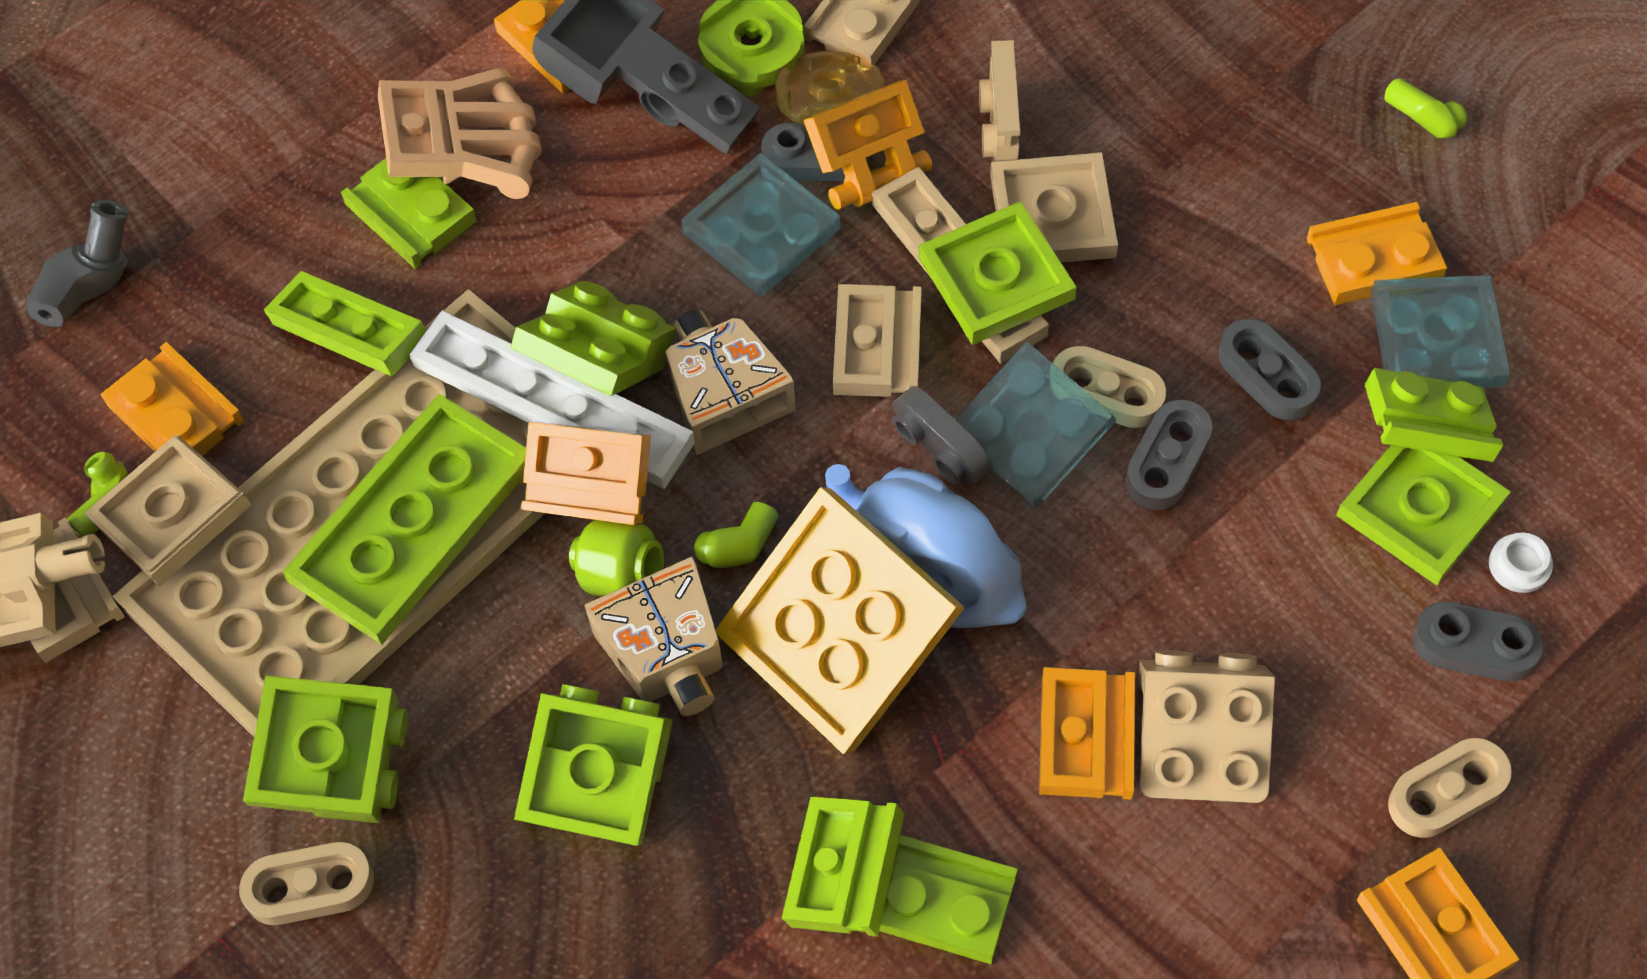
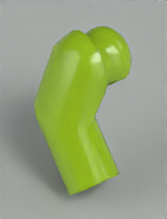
[1384,78,1467,139]
[66,452,128,538]
[694,502,779,568]

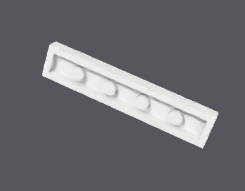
[409,311,695,489]

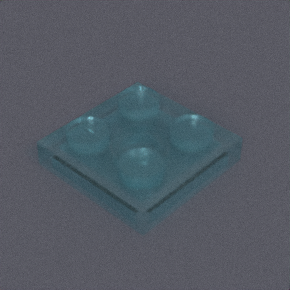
[681,153,840,297]
[1371,275,1510,387]
[955,341,1117,509]

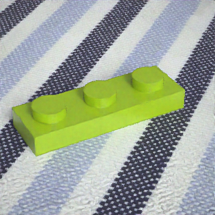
[264,271,427,377]

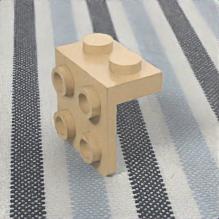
[1138,650,1275,803]

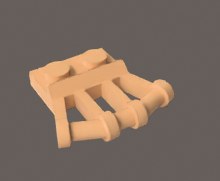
[378,68,542,199]

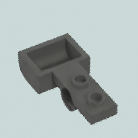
[532,0,760,155]

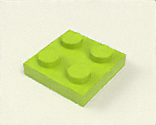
[919,201,1077,345]
[1336,445,1511,586]

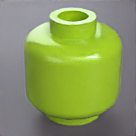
[569,520,664,597]

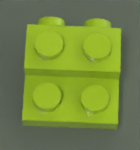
[510,281,676,396]
[243,675,408,824]
[514,684,673,846]

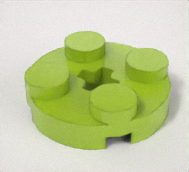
[698,0,805,96]

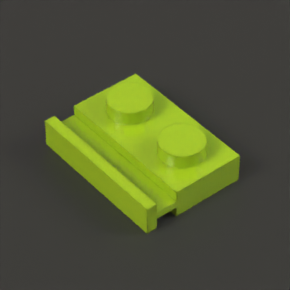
[341,158,477,269]
[1365,368,1503,462]
[782,797,905,937]
[879,835,1018,965]

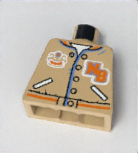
[665,309,796,456]
[585,557,723,716]

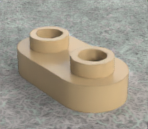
[1050,346,1166,428]
[1388,738,1512,838]
[239,842,374,925]

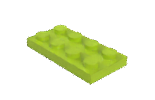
[282,394,526,645]

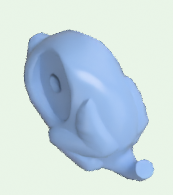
[825,464,1027,628]

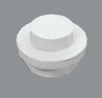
[1489,532,1553,593]

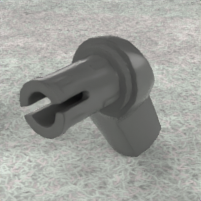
[26,200,129,327]

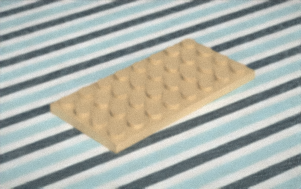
[112,289,545,737]

